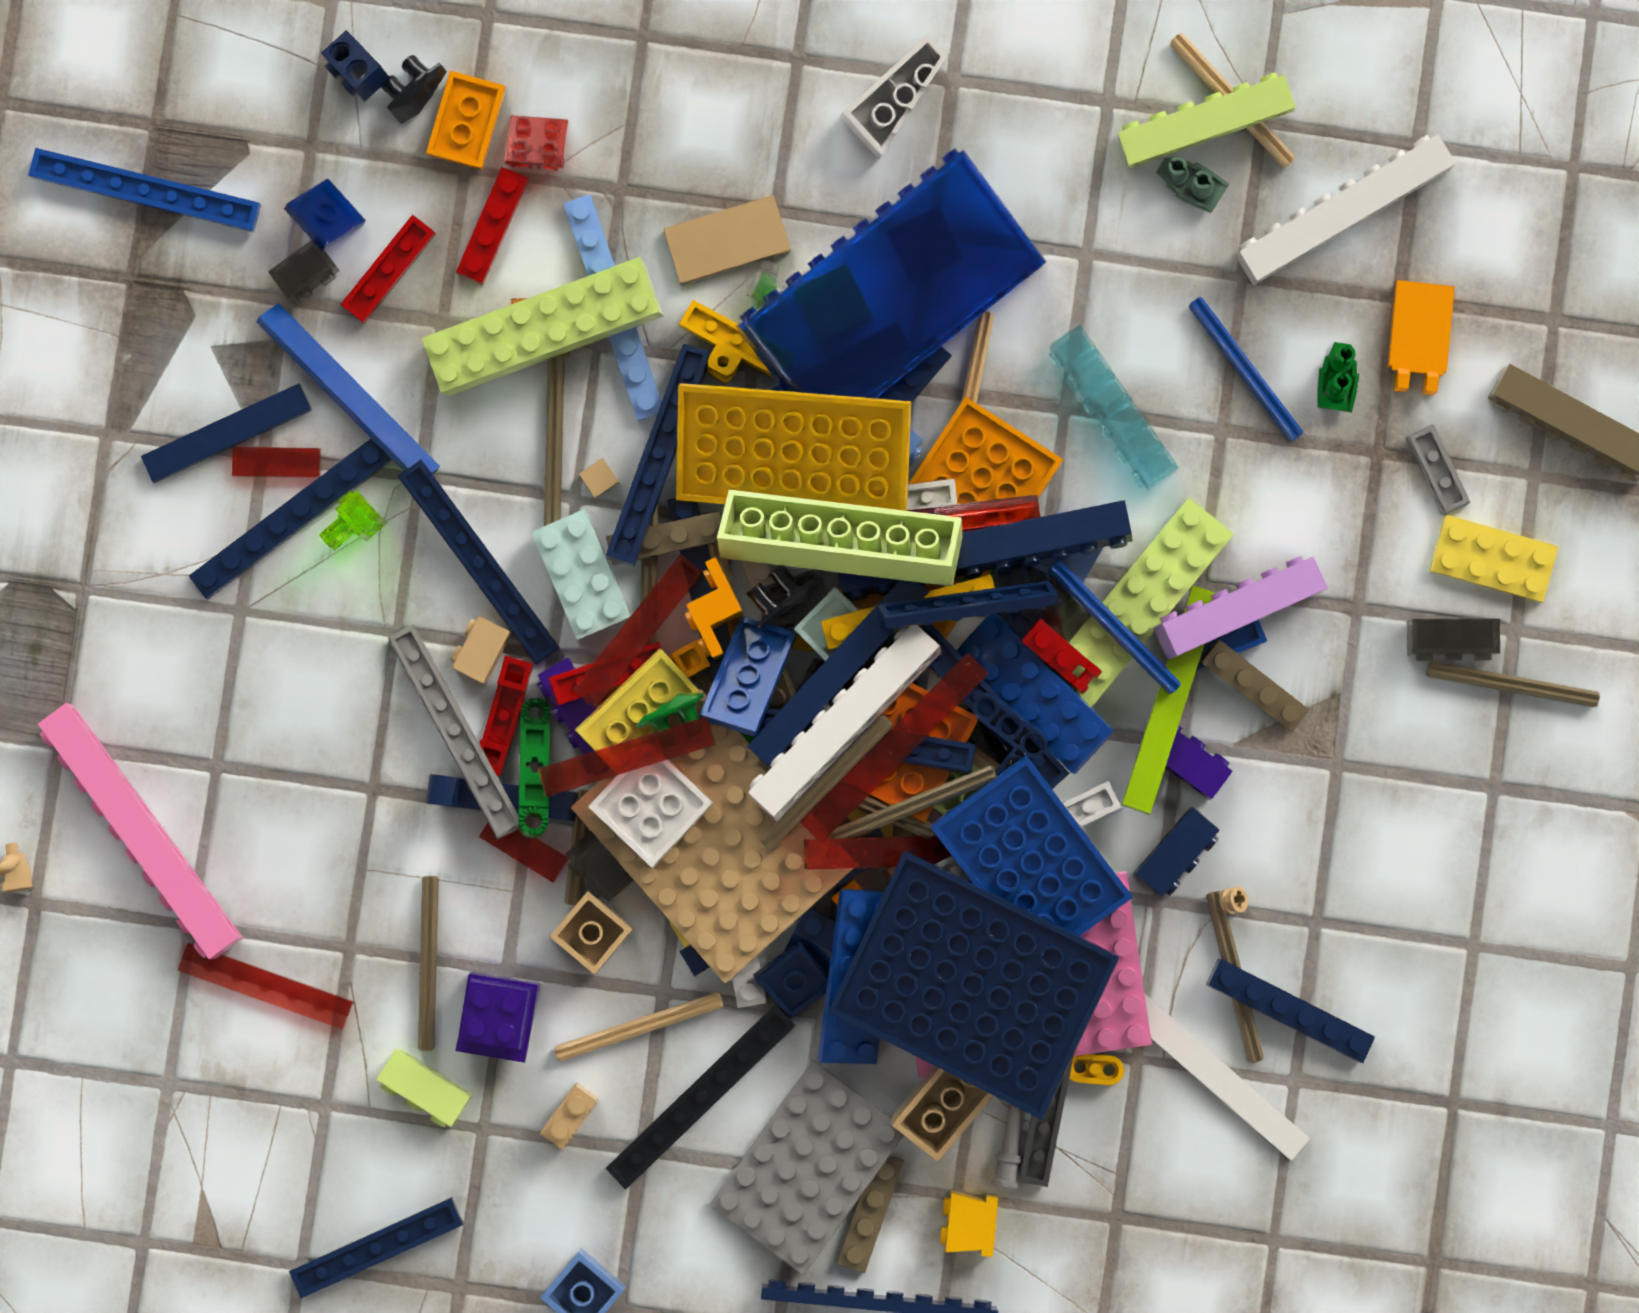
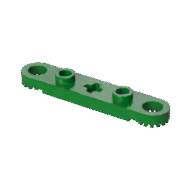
[518,697,550,838]

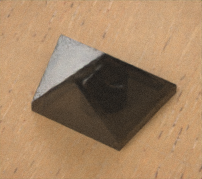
[1019,577,1090,643]

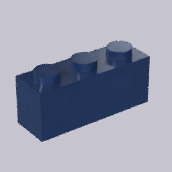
[1133,807,1220,897]

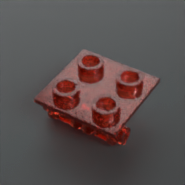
[504,115,568,171]

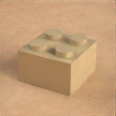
[549,891,635,975]

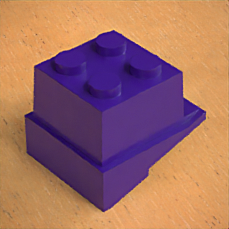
[455,972,541,1063]

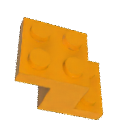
[684,557,743,661]

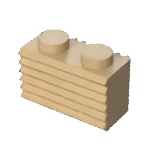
[540,1083,599,1149]

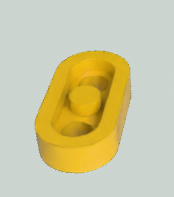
[1069,1053,1124,1085]

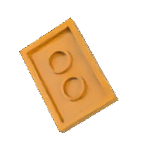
[426,70,506,170]

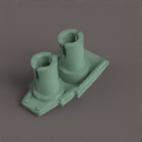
[1156,157,1229,213]

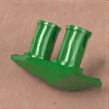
[1317,342,1360,413]
[636,693,705,750]

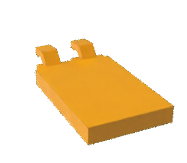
[1387,280,1455,396]

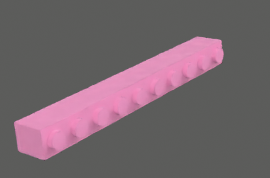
[38,703,243,959]

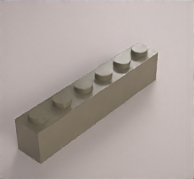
[1488,364,1639,482]

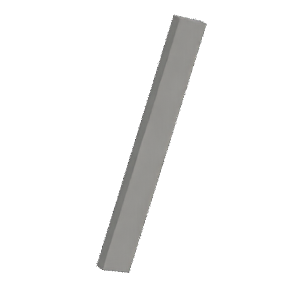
[388,624,519,840]

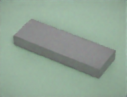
[1405,424,1471,515]

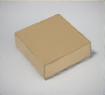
[579,458,619,499]

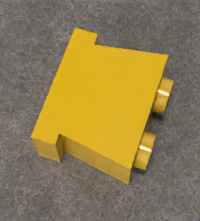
[940,1190,998,1257]

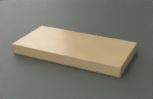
[663,195,791,285]

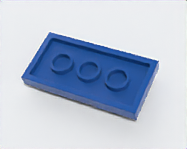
[700,616,796,737]

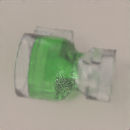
[746,259,794,310]

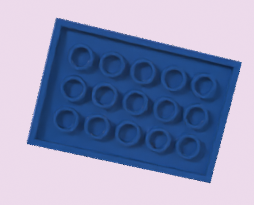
[930,755,1133,936]

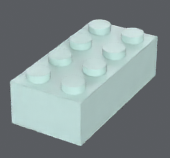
[531,509,632,640]

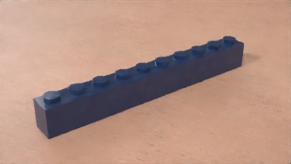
[838,500,1133,601]

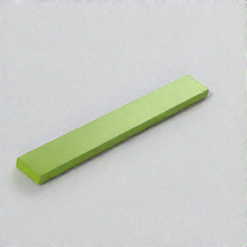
[1121,585,1215,815]

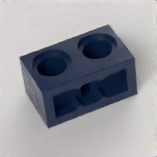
[321,30,390,102]

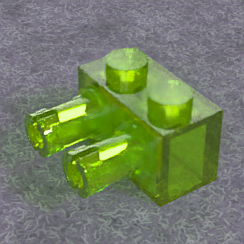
[319,490,388,550]

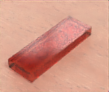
[232,447,321,478]
[479,822,569,883]

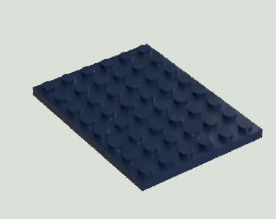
[828,851,1121,1120]

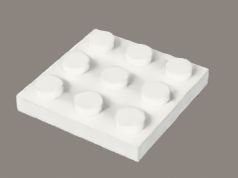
[588,742,714,868]

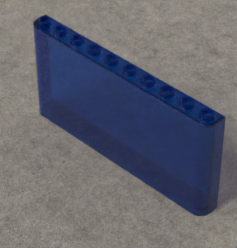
[735,148,1046,398]

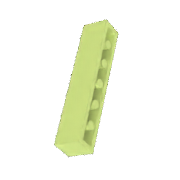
[1118,73,1296,169]

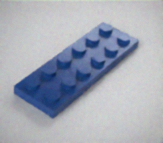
[957,613,1115,774]
[818,889,885,1064]

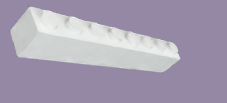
[1236,134,1456,286]
[748,624,941,822]

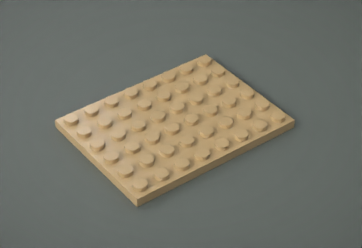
[571,689,858,984]

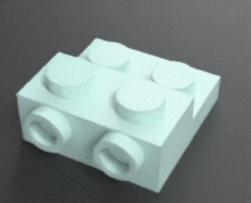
[793,587,859,661]

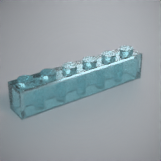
[1049,325,1179,491]

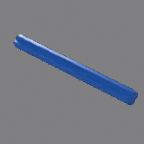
[1189,297,1303,442]
[1049,560,1181,694]

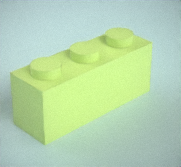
[376,1048,473,1128]

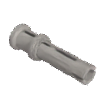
[991,1104,1026,1188]

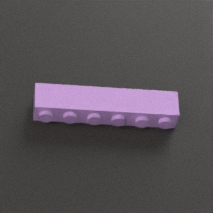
[1153,556,1328,660]

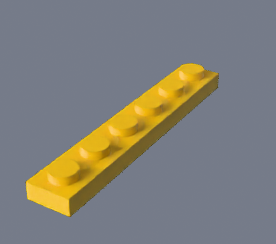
[820,574,995,649]

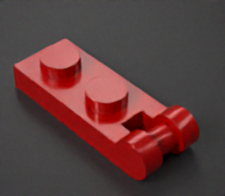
[1020,618,1102,694]

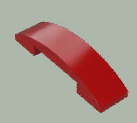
[479,655,533,776]

